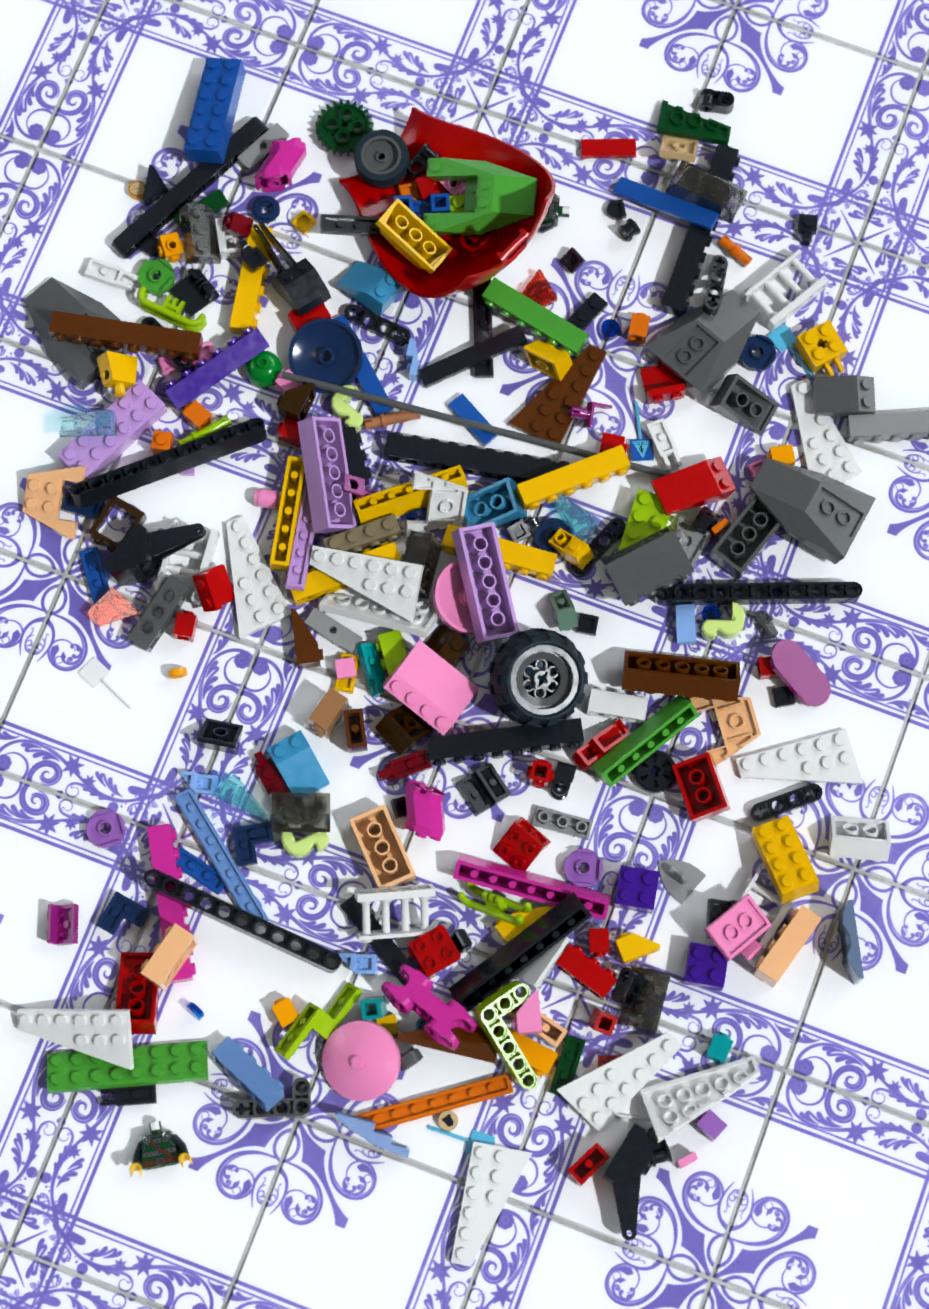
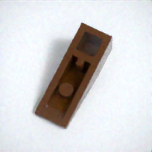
[291,609,324,669]

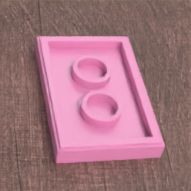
[704,893,772,961]

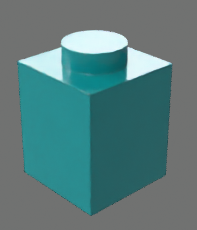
[360,995,387,1020]
[705,1032,733,1065]

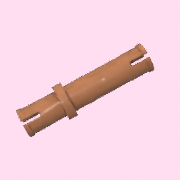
[363,410,421,430]

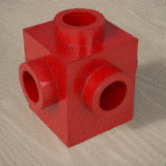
[526,759,555,789]

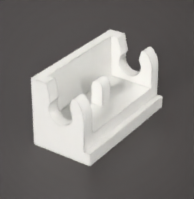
[215,218,241,260]

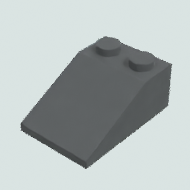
[710,374,779,436]
[813,375,876,418]

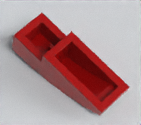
[571,719,631,772]

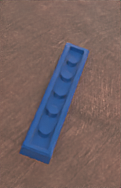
[613,176,719,231]
[334,314,394,416]

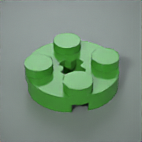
[138,258,176,296]

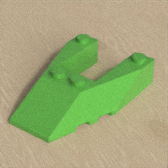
[423,158,538,236]

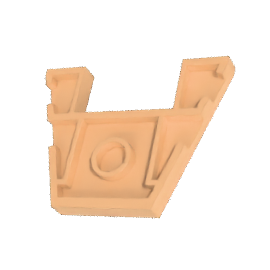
[22,466,86,539]
[690,697,761,766]

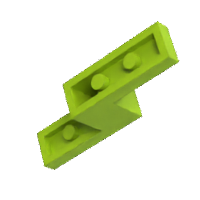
[274,982,363,1061]

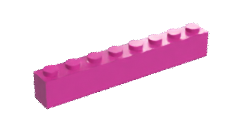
[147,824,197,984]
[453,853,612,920]

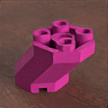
[254,137,307,193]
[404,780,446,842]

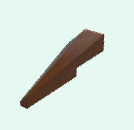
[396,1021,499,1063]

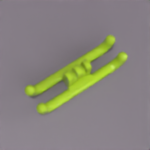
[137,286,207,332]
[457,882,532,926]

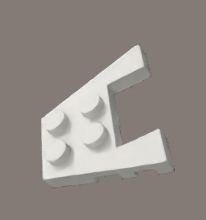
[404,471,468,539]

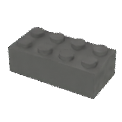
[709,496,782,580]

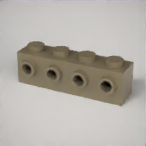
[323,514,401,554]

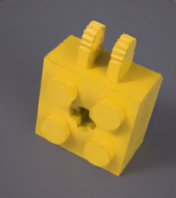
[794,320,848,377]

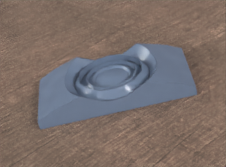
[837,900,864,984]

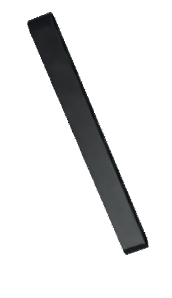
[111,116,269,259]
[70,418,267,509]
[653,581,863,606]
[143,869,342,973]

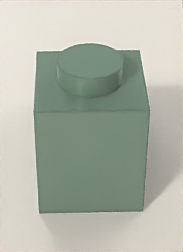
[548,589,578,631]

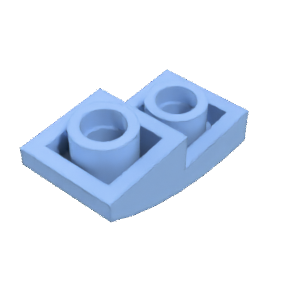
[403,338,418,382]
[676,604,697,645]

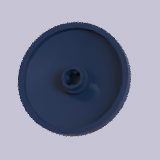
[288,318,363,394]

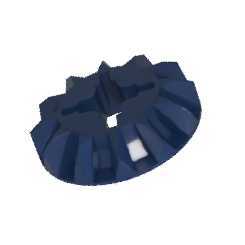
[251,196,280,224]

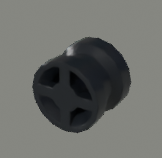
[618,218,641,242]

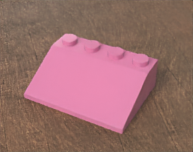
[383,639,479,736]

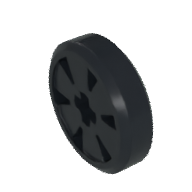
[633,750,676,794]

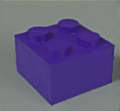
[613,865,660,914]
[683,942,728,991]

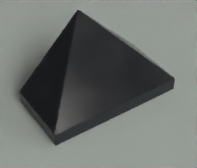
[143,164,169,206]

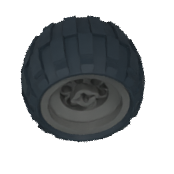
[488,628,588,728]

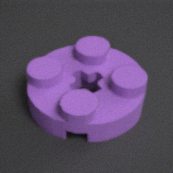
[86,809,126,849]
[564,848,603,888]

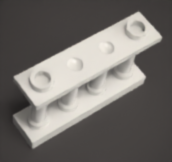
[743,249,829,331]
[152,519,220,606]
[739,873,796,967]
[354,884,436,943]

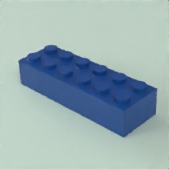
[183,57,246,164]

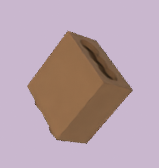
[309,687,349,739]

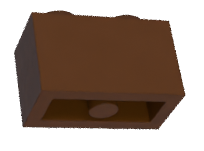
[343,708,368,753]

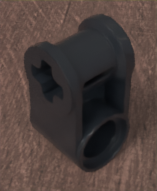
[699,89,734,115]
[408,142,441,178]
[691,506,720,534]
[551,761,577,800]
[611,967,645,1008]
[646,1127,672,1167]

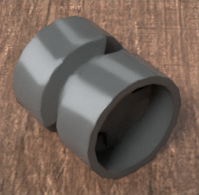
[396,1040,424,1072]

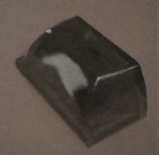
[665,160,748,224]

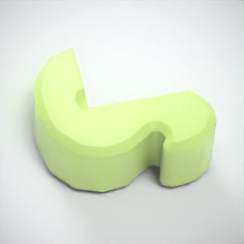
[331,385,363,432]
[700,602,745,641]
[281,824,329,859]

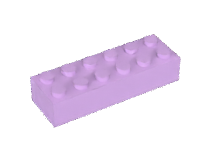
[57,379,167,481]
[297,416,357,534]
[451,522,519,644]

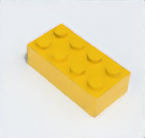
[752,815,819,904]

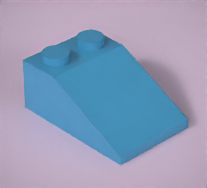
[336,261,403,316]
[464,477,528,527]
[267,730,330,803]

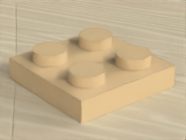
[659,135,699,163]

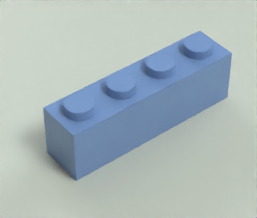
[211,1037,284,1113]

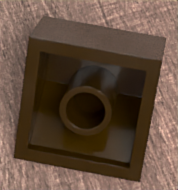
[276,382,316,422]
[425,625,471,668]
[375,704,433,756]

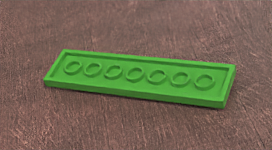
[47,1040,208,1094]

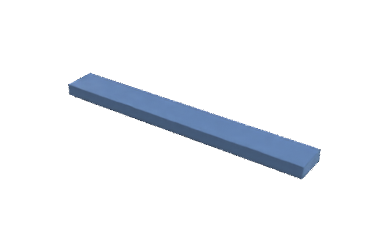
[173,787,269,928]

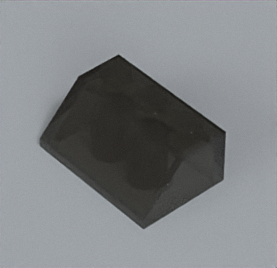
[179,203,221,264]
[400,531,442,599]
[269,792,330,833]
[617,967,671,1035]

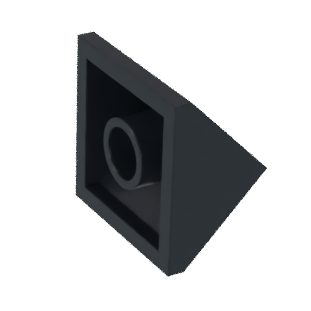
[197,718,243,755]

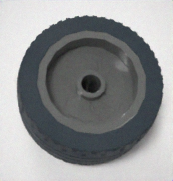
[354,129,410,189]

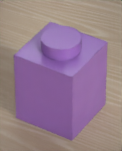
[695,1109,728,1142]

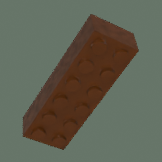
[622,650,740,702]

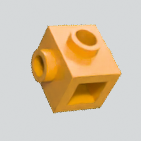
[157,232,185,263]

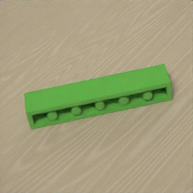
[482,277,589,357]
[591,695,699,787]

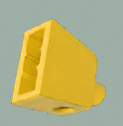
[97,351,137,398]

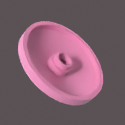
[433,560,475,635]
[322,1020,401,1101]

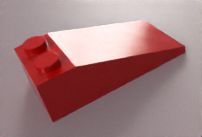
[650,456,736,516]
[115,952,159,1034]

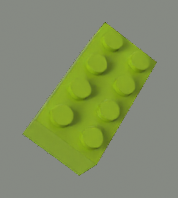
[618,489,670,551]

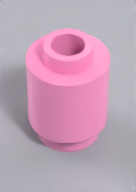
[254,489,281,510]

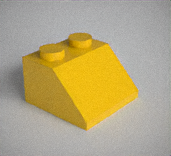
[523,340,573,382]

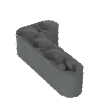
[232,1077,312,1120]

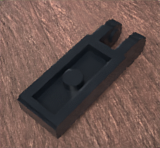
[567,292,608,331]
[100,1085,157,1107]

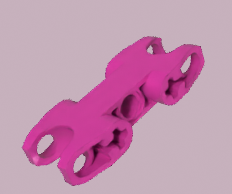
[381,964,477,1051]

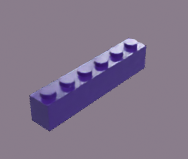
[162,326,270,410]

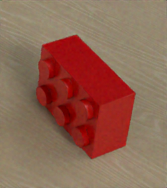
[672,752,731,822]

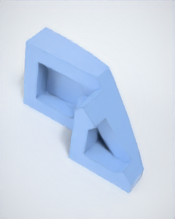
[180,770,219,796]
[339,953,378,975]

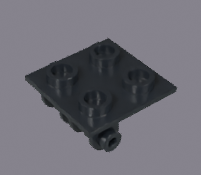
[169,268,220,317]

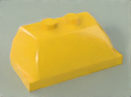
[375,198,452,275]

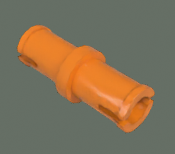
[718,234,753,267]

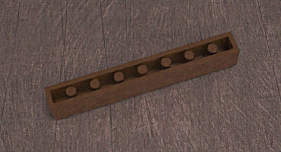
[49,311,203,361]

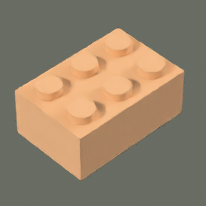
[141,923,199,992]

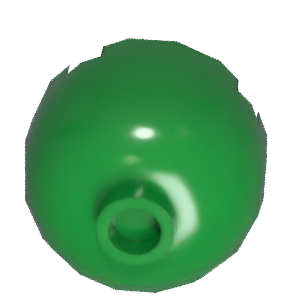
[245,350,282,389]

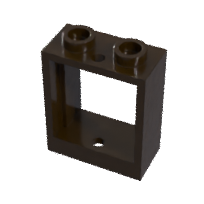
[88,496,147,553]

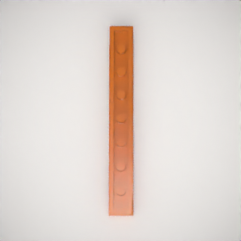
[354,1073,513,1130]

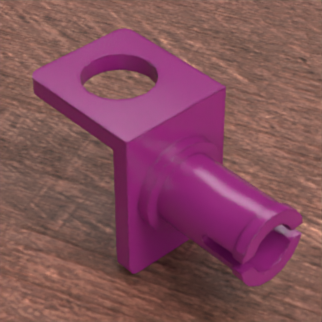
[568,402,613,428]
[343,474,377,505]

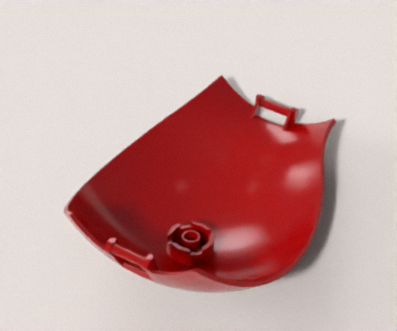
[339,107,556,298]

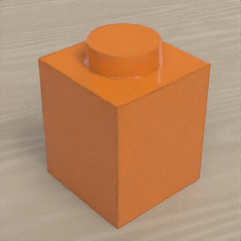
[627,312,651,344]
[182,400,213,431]
[151,430,175,455]

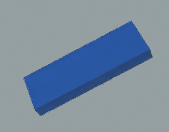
[448,393,499,447]
[79,546,113,606]
[177,847,225,895]

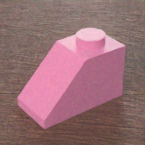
[512,991,542,1036]

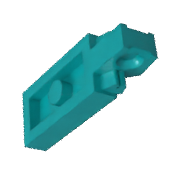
[356,643,385,697]

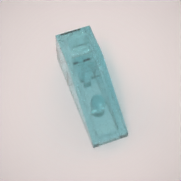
[59,410,117,437]
[552,496,599,541]
[214,773,269,822]

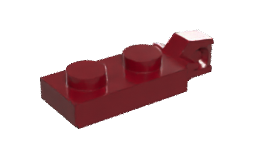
[377,749,432,782]
[254,751,291,805]

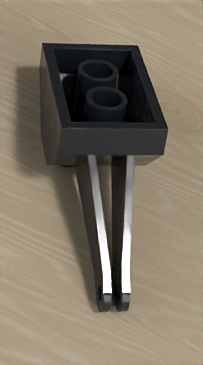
[253,221,331,317]
[101,522,206,586]
[601,1123,653,1241]

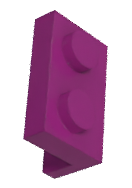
[46,904,79,946]

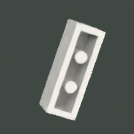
[587,687,649,725]

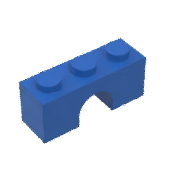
[393,193,450,220]

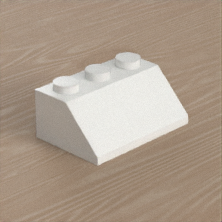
[828,815,891,862]
[516,937,570,992]

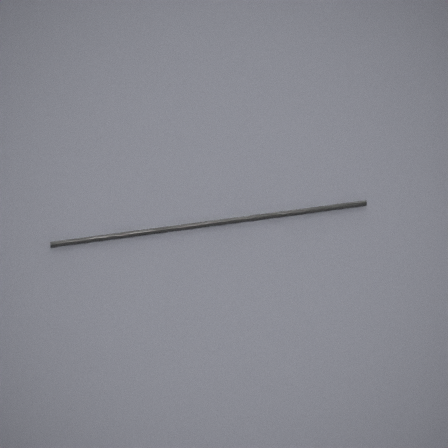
[281,371,672,477]

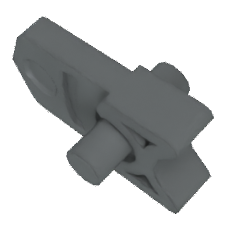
[755,611,778,638]

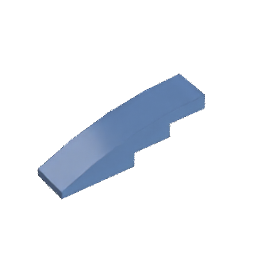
[335,1111,410,1158]

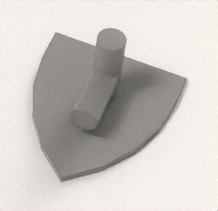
[659,859,706,905]

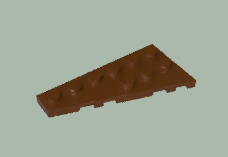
[508,344,607,443]

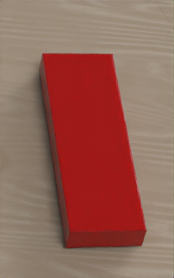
[581,138,636,159]

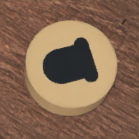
[438,1110,458,1131]

